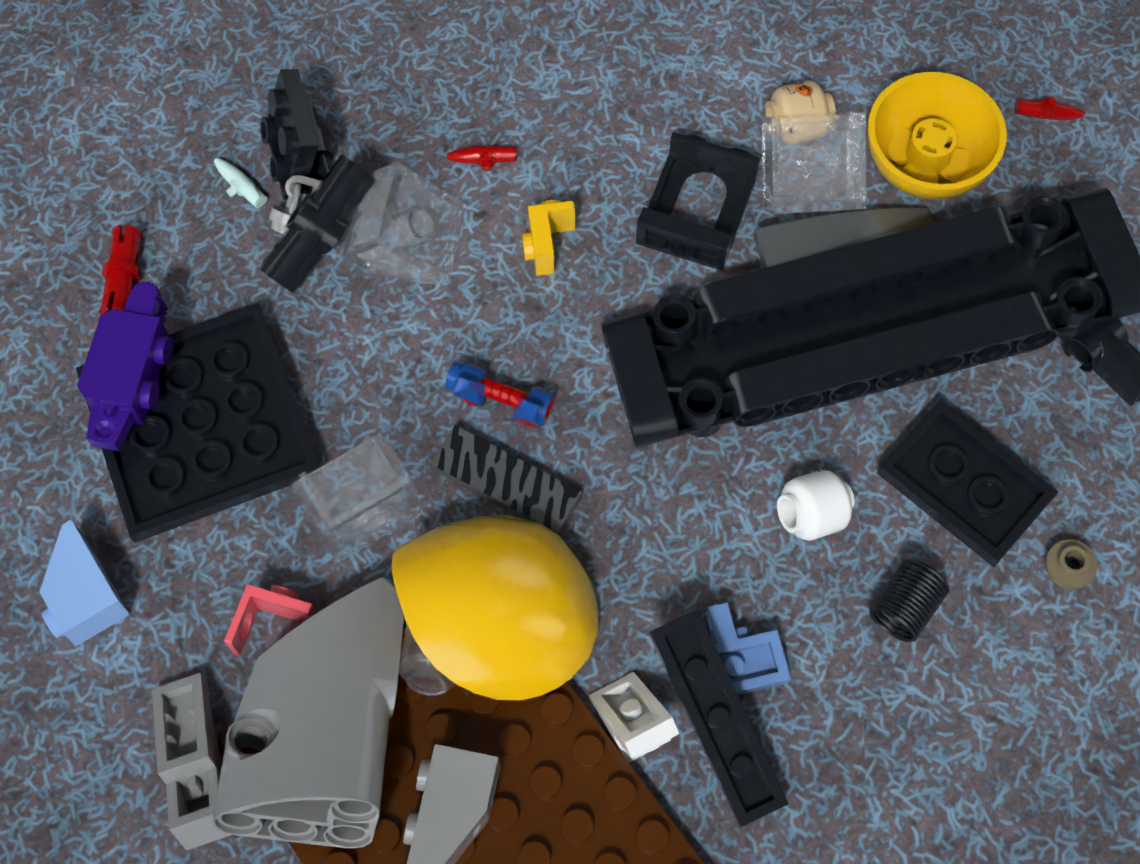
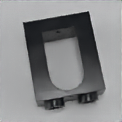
[636,132,761,271]

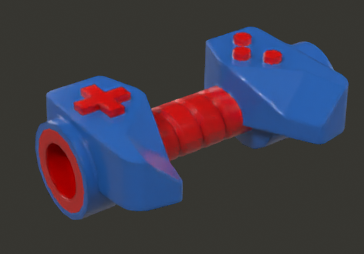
[445,361,555,428]

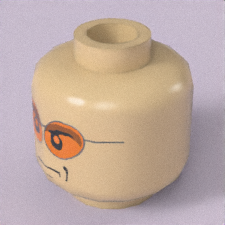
[765,80,836,145]

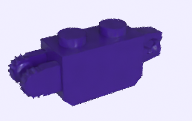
[77,281,173,451]

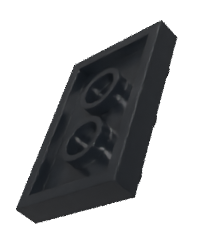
[877,399,1059,567]

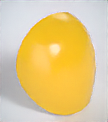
[391,515,599,701]

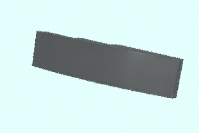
[754,208,934,268]

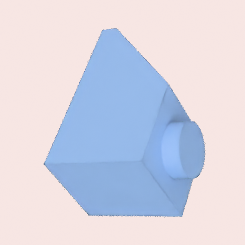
[39,520,130,646]

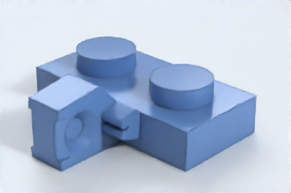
[705,602,791,695]

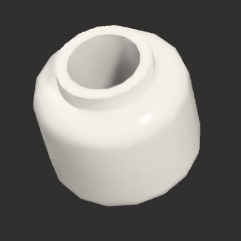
[777,470,855,541]

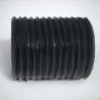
[869,559,950,642]

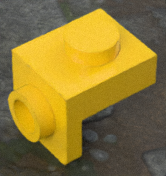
[522,200,575,276]

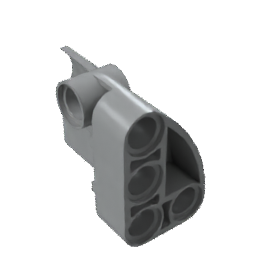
[212,577,404,848]

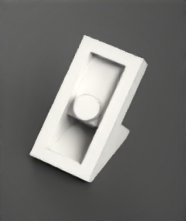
[589,672,679,763]

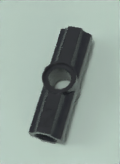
[259,154,376,293]
[1058,303,1140,407]

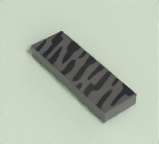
[430,425,582,535]

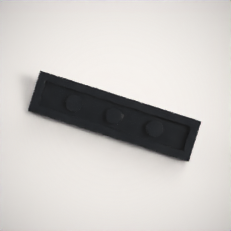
[648,609,789,827]

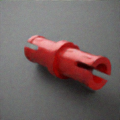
[99,225,143,315]

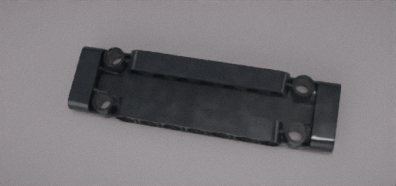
[601,188,1140,448]

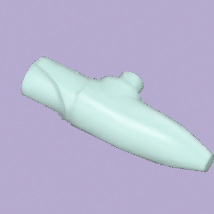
[214,158,267,208]

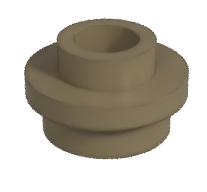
[1045,539,1097,589]

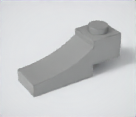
[152,672,231,851]

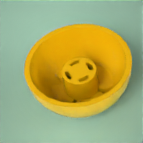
[867,72,1007,200]

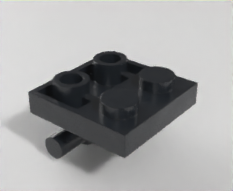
[260,69,334,200]

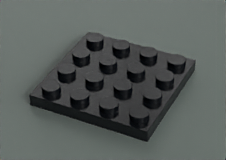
[76,303,323,543]

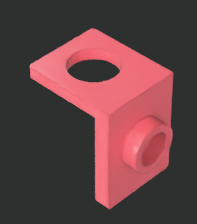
[224,584,316,656]

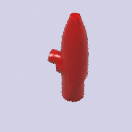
[1014,97,1084,120]
[447,145,517,171]

